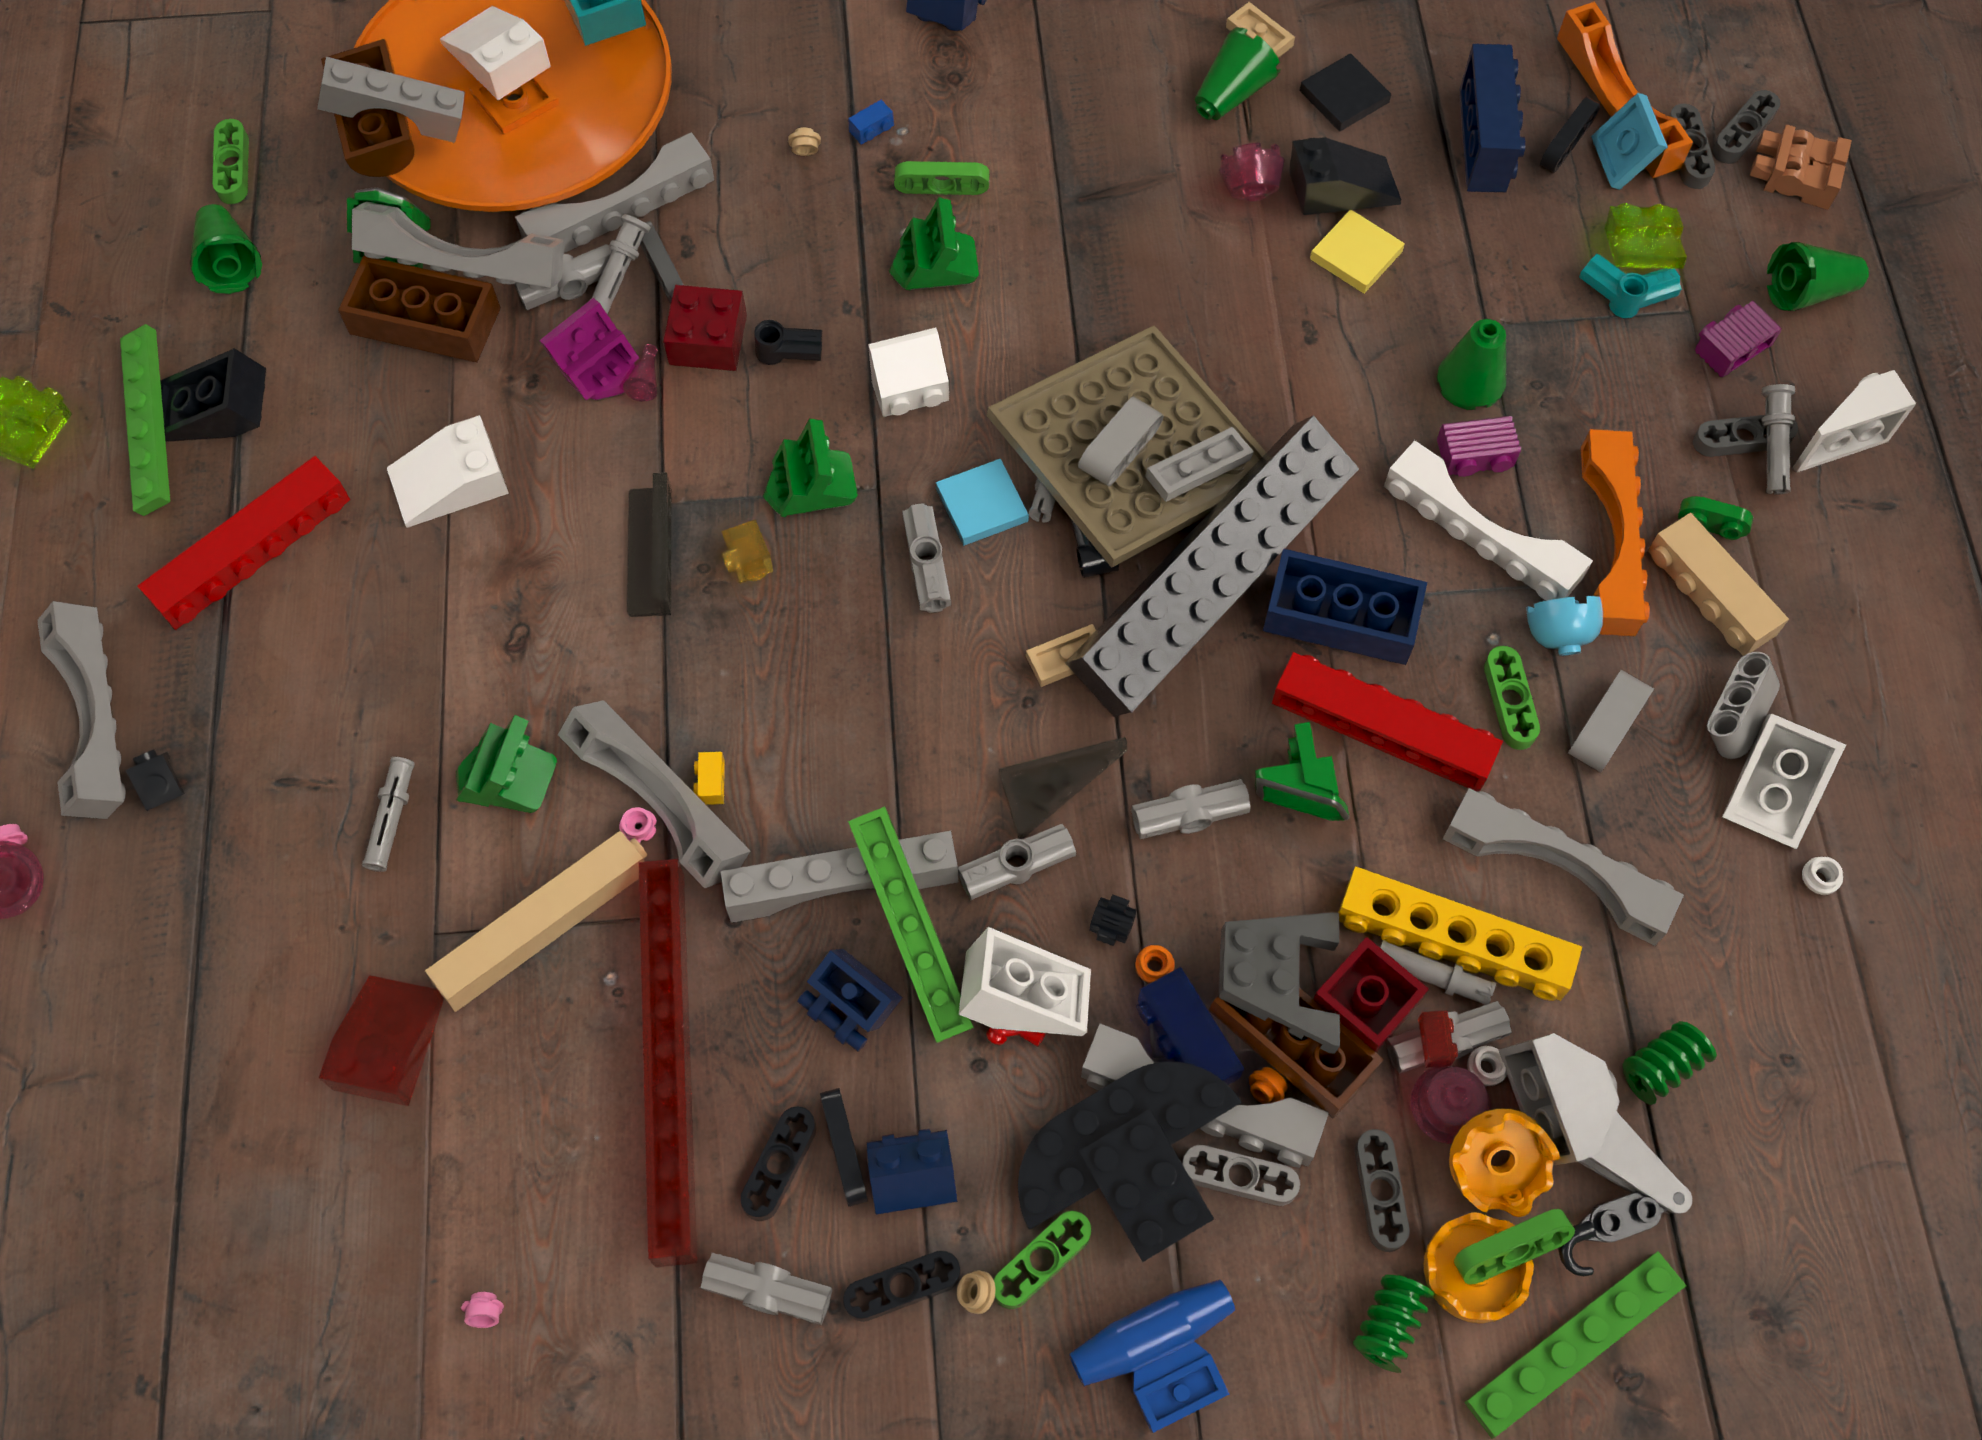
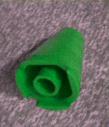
[1195,27,1281,120]
[190,204,263,294]
[1767,242,1869,311]
[1436,319,1506,410]

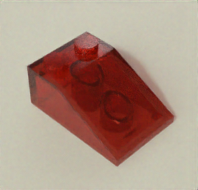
[319,975,444,1106]

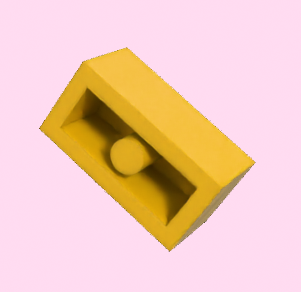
[694,752,725,805]

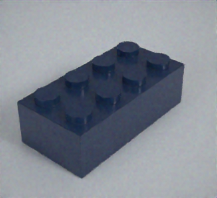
[1459,44,1525,192]
[1263,548,1427,665]

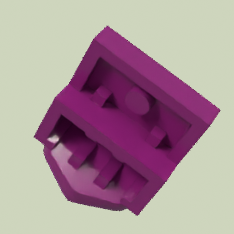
[539,298,639,400]

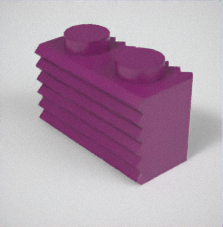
[1695,300,1782,377]
[1437,416,1521,477]

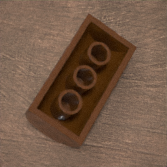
[321,39,414,177]
[1209,988,1384,1119]

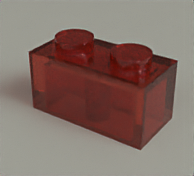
[1418,1010,1458,1068]

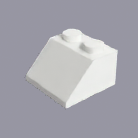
[868,328,949,417]

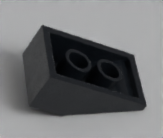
[1289,137,1402,215]
[160,348,266,442]

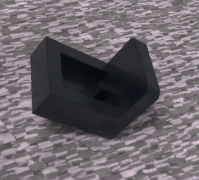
[126,749,185,811]

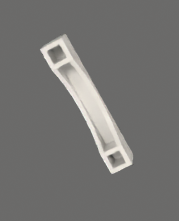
[1384,440,1593,600]

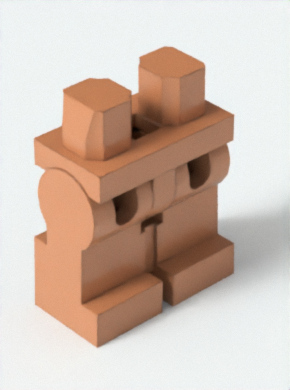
[1749,125,1852,210]

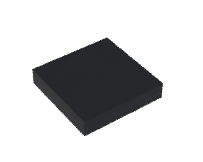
[1299,53,1391,132]

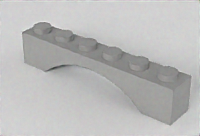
[515,132,714,254]
[352,201,564,291]
[38,601,126,819]
[558,700,751,888]
[1443,788,1684,946]
[720,831,958,923]
[1081,1024,1329,1168]

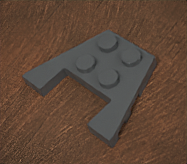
[1219,912,1340,1054]

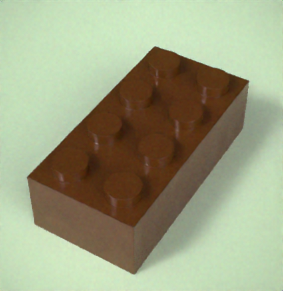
[338,256,501,363]

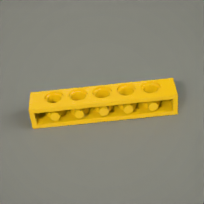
[1338,866,1582,1001]

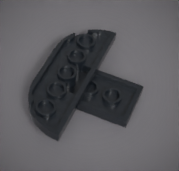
[1018,1061,1242,1262]

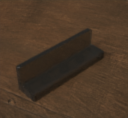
[627,472,672,617]

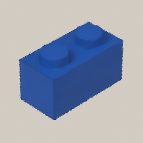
[848,99,894,144]

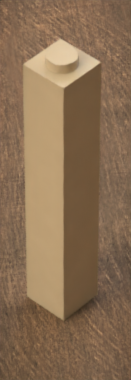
[425,830,648,1012]

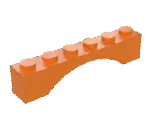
[1557,1,1693,178]
[1581,429,1650,636]

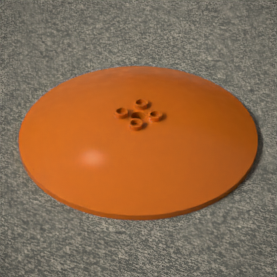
[354,0,672,212]

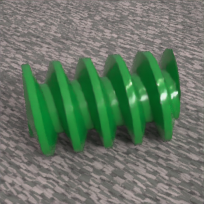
[1622,1021,1717,1105]
[1353,1274,1435,1373]

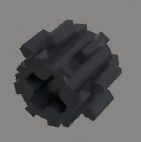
[1089,894,1137,946]

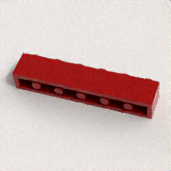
[137,456,350,630]
[1272,652,1503,791]

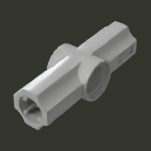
[514,244,612,310]
[902,503,951,613]
[1131,779,1251,839]
[958,824,1076,900]
[1386,1001,1512,1074]
[701,1253,832,1325]

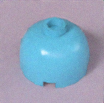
[1526,596,1603,656]

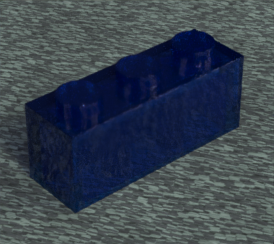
[1136,967,1244,1085]

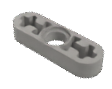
[1182,1145,1300,1206]

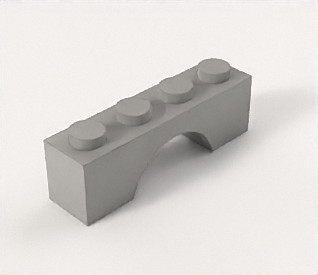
[317,57,465,143]

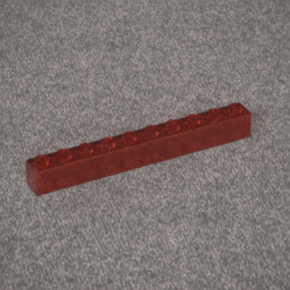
[639,859,697,1267]

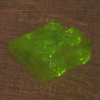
[1604,203,1687,269]
[0,376,72,469]

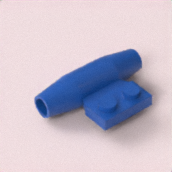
[1069,1279,1235,1433]

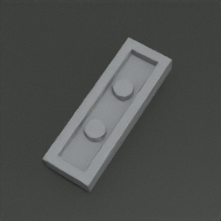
[1145,427,1254,502]

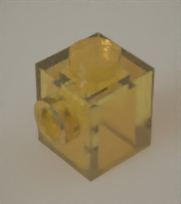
[721,520,774,583]

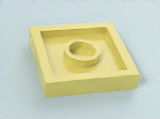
[1310,210,1405,294]

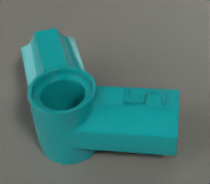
[1579,254,1682,318]

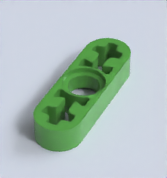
[212,119,249,204]
[894,161,990,195]
[1484,646,1540,750]
[1454,1209,1575,1284]
[994,1211,1091,1309]

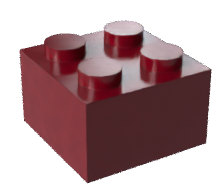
[663,285,747,371]
[1313,937,1429,1053]

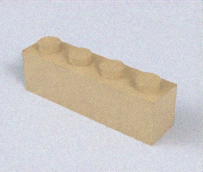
[1648,513,1789,656]

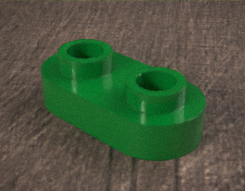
[1678,496,1753,540]

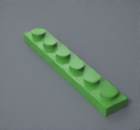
[120,324,170,516]
[848,806,974,1043]
[1464,1251,1687,1439]

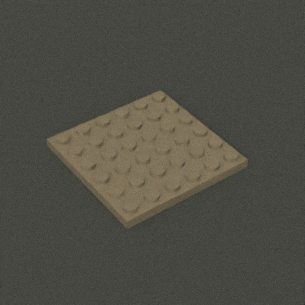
[987,326,1266,568]

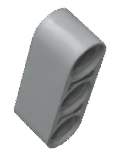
[1078,396,1164,487]
[1707,652,1780,759]
[1568,670,1654,773]

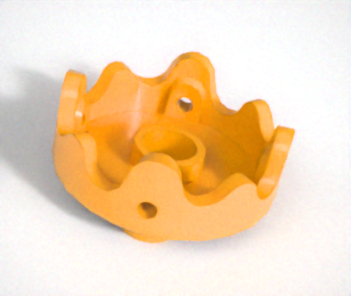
[1449,1109,1560,1217]
[1424,1212,1534,1324]

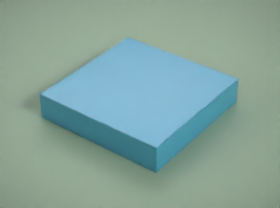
[1591,93,1668,190]
[936,458,1029,546]

